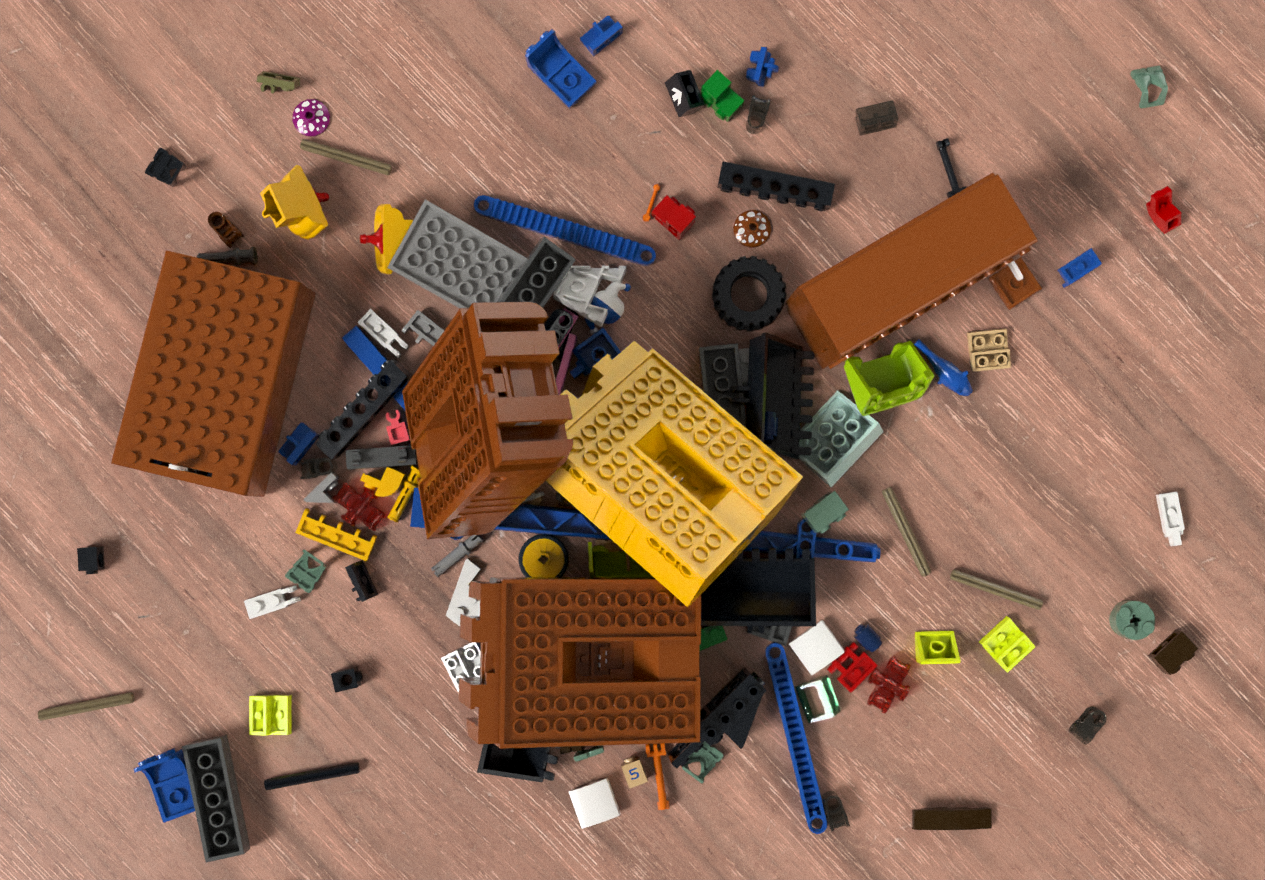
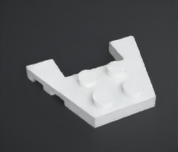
[553,266,626,327]
[446,558,481,626]

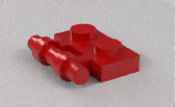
[827,642,878,693]

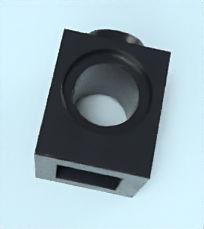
[77,546,105,575]
[331,666,363,693]

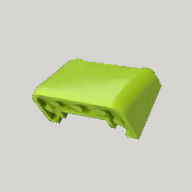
[844,341,935,416]

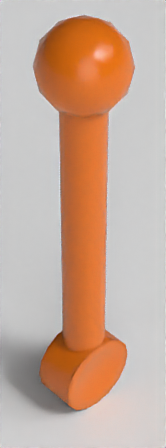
[643,184,661,222]

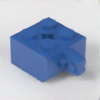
[570,328,621,379]

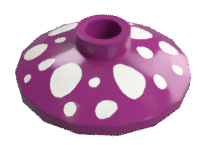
[292,99,330,136]

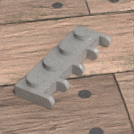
[402,310,444,346]

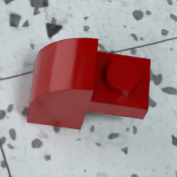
[1146,186,1182,234]

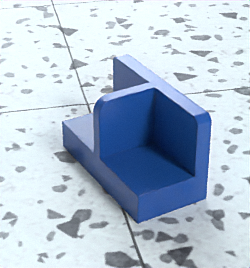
[580,16,623,56]
[1058,248,1102,288]
[278,422,319,466]

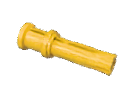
[387,465,420,522]

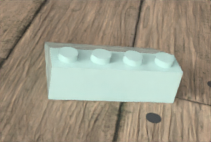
[799,390,883,487]

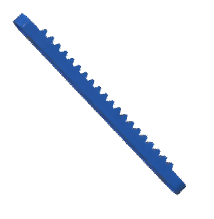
[474,195,656,266]
[765,642,827,834]

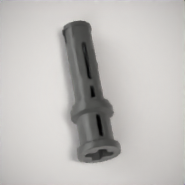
[197,247,258,265]

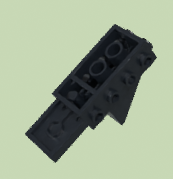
[667,667,767,769]

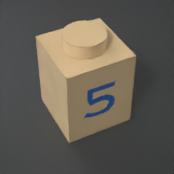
[621,756,648,788]

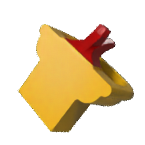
[260,165,329,240]
[360,204,413,275]

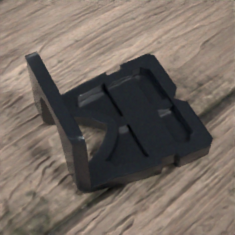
[145,148,187,187]

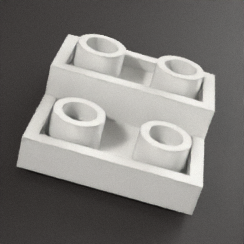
[789,620,845,675]
[441,642,481,692]
[569,777,621,829]

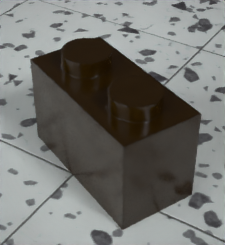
[1148,630,1198,675]

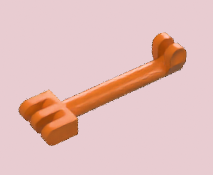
[645,743,670,810]

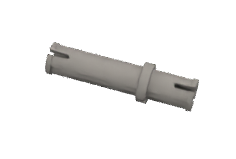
[431,535,483,577]

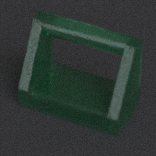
[795,675,841,723]

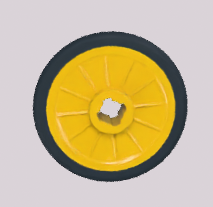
[518,534,569,577]

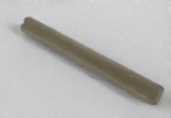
[300,139,392,175]
[882,487,931,577]
[950,570,1043,610]
[38,692,134,721]

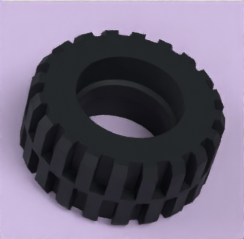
[712,256,787,332]

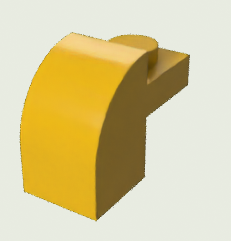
[360,467,407,497]

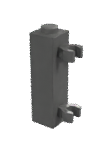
[346,445,418,470]

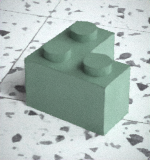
[801,491,849,534]

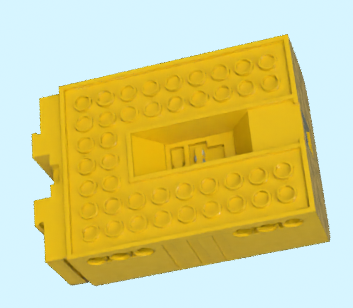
[546,341,803,607]

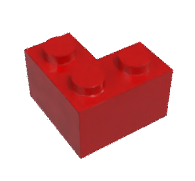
[651,195,696,240]

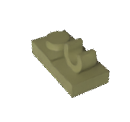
[257,71,300,94]

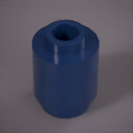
[764,412,778,441]
[854,624,882,652]

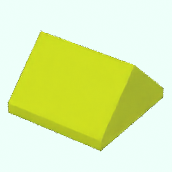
[915,631,961,664]

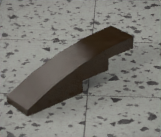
[912,807,992,830]

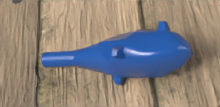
[914,339,973,396]

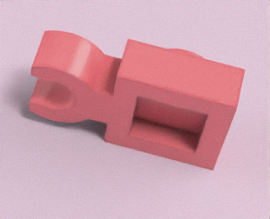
[386,410,410,445]

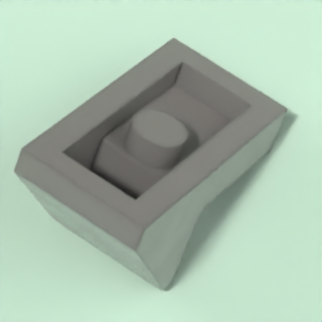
[303,472,340,503]

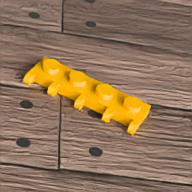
[295,508,377,561]

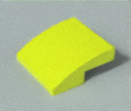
[979,616,1035,673]
[249,695,292,736]

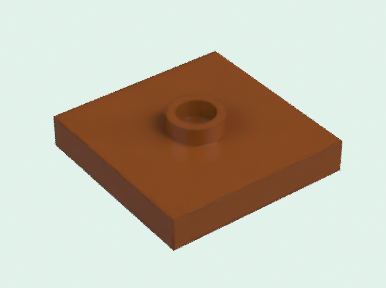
[988,257,1042,310]

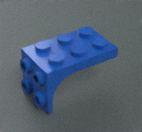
[525,29,597,109]
[134,748,195,823]

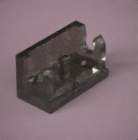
[855,100,899,136]

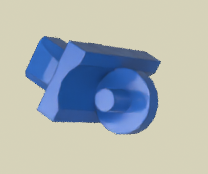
[746,47,779,87]

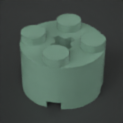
[1109,600,1155,640]

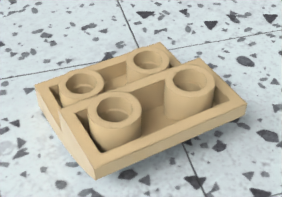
[967,328,1011,372]

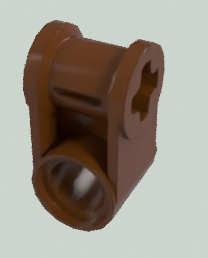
[208,211,244,248]

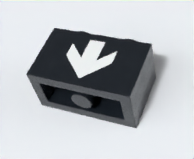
[664,70,705,117]

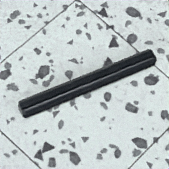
[264,762,360,790]

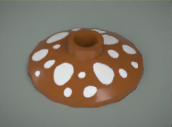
[733,210,771,248]

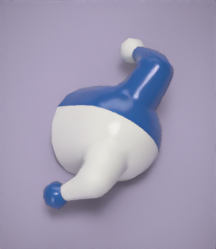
[584,281,631,335]

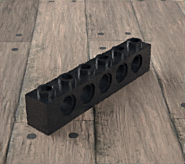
[717,161,835,211]
[315,359,413,460]

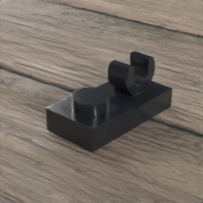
[345,560,378,602]

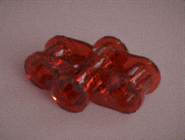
[332,482,387,531]
[867,655,911,714]

